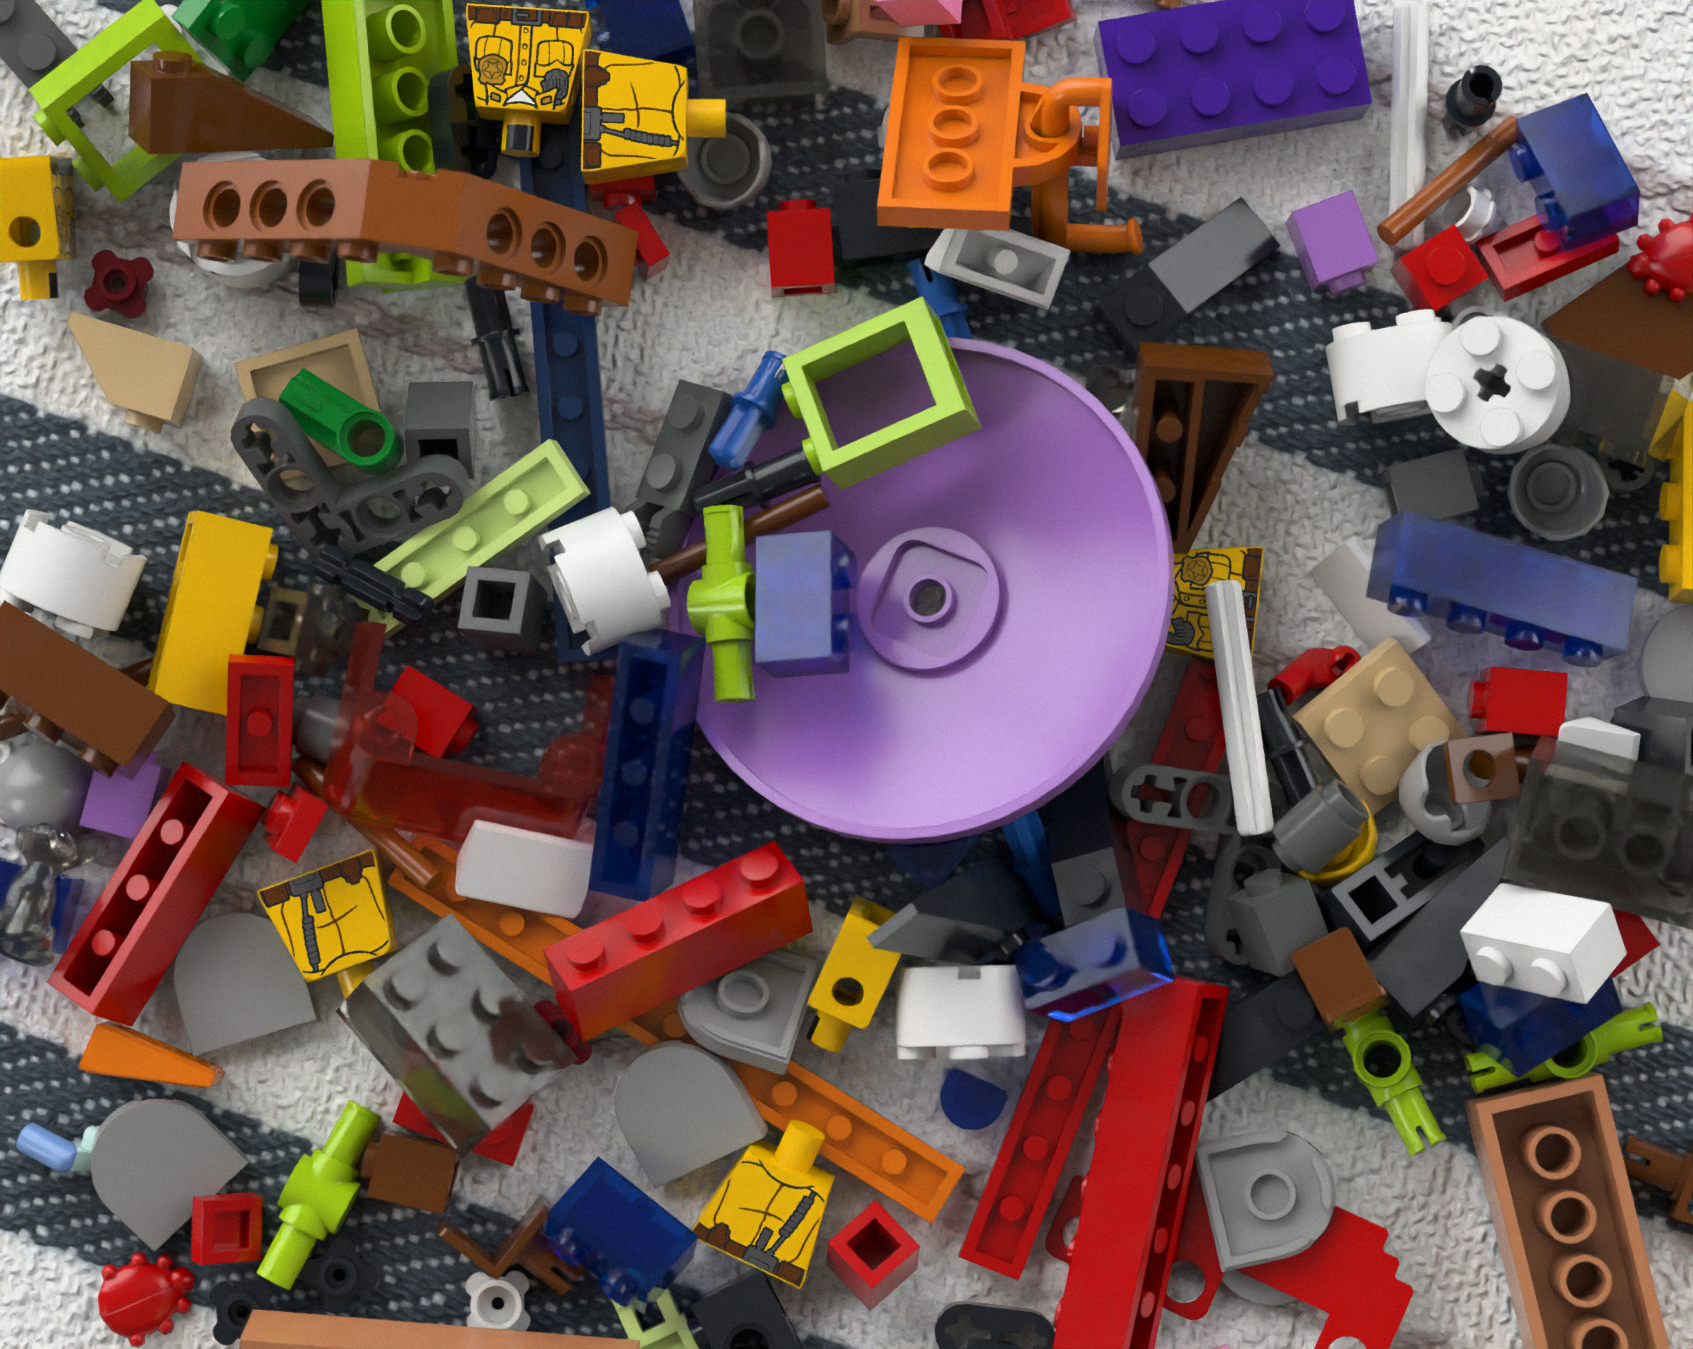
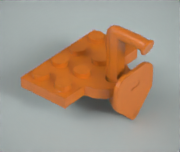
[877,37,1143,255]

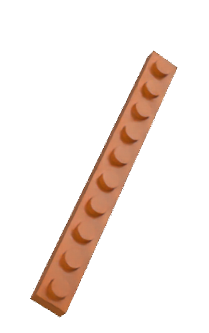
[386,828,966,1224]

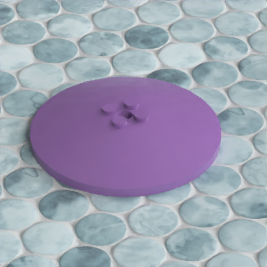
[668,337,1175,844]

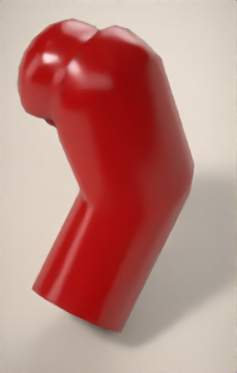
[1268,645,1361,706]

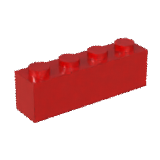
[47,761,267,1027]
[543,840,813,1042]

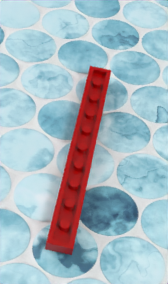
[958,658,1226,1281]

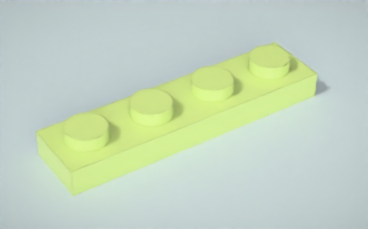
[353,439,591,639]

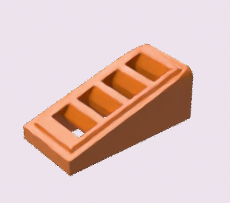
[78,1020,225,1088]

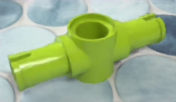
[687,505,771,703]
[1464,1002,1663,1094]
[1342,1010,1447,1157]
[256,1100,382,1290]

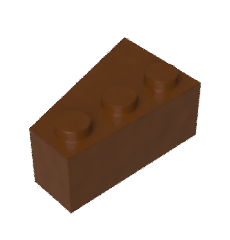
[1129,341,1275,554]
[0,600,176,780]

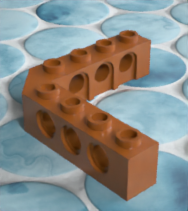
[172,158,638,317]

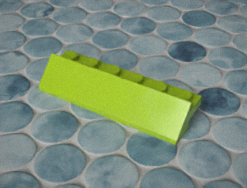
[321,0,476,294]

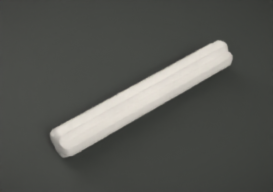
[1389,3,1429,253]
[1205,580,1274,836]

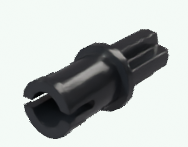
[1442,65,1503,136]
[464,274,530,401]
[693,445,821,523]
[1256,686,1320,809]

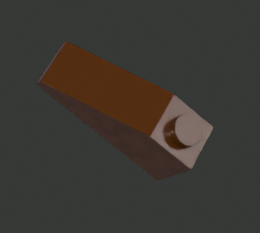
[128,51,334,155]

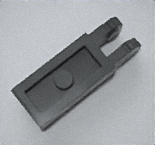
[0,0,115,129]
[624,379,733,560]

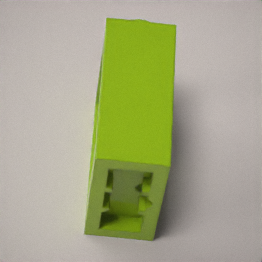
[28,0,205,203]
[781,296,982,490]

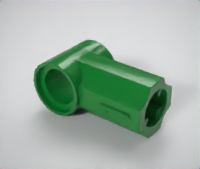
[279,368,404,475]

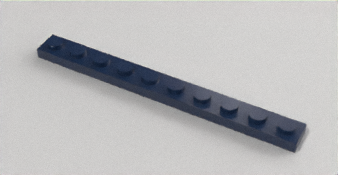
[519,93,624,665]

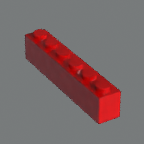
[1052,968,1230,1349]

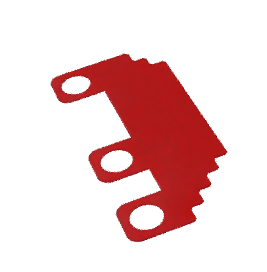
[1045,1143,1414,1349]

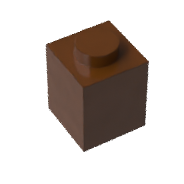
[360,1129,463,1214]

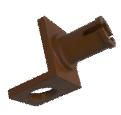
[1443,732,1557,805]
[1291,927,1389,1033]
[1621,1134,1693,1225]
[437,1196,585,1297]

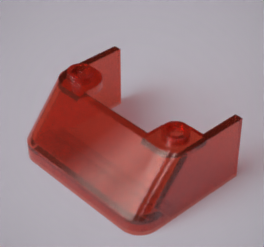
[322,622,626,843]

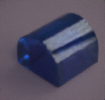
[939,1065,1009,1130]

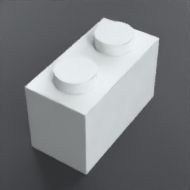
[1460,883,1627,1004]

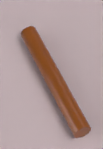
[1377,115,1526,246]
[292,755,443,892]

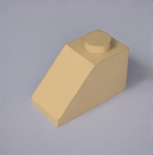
[67,311,204,434]

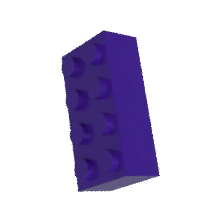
[1093,0,1372,161]

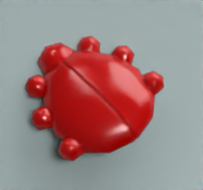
[1627,214,1693,303]
[98,1252,195,1348]

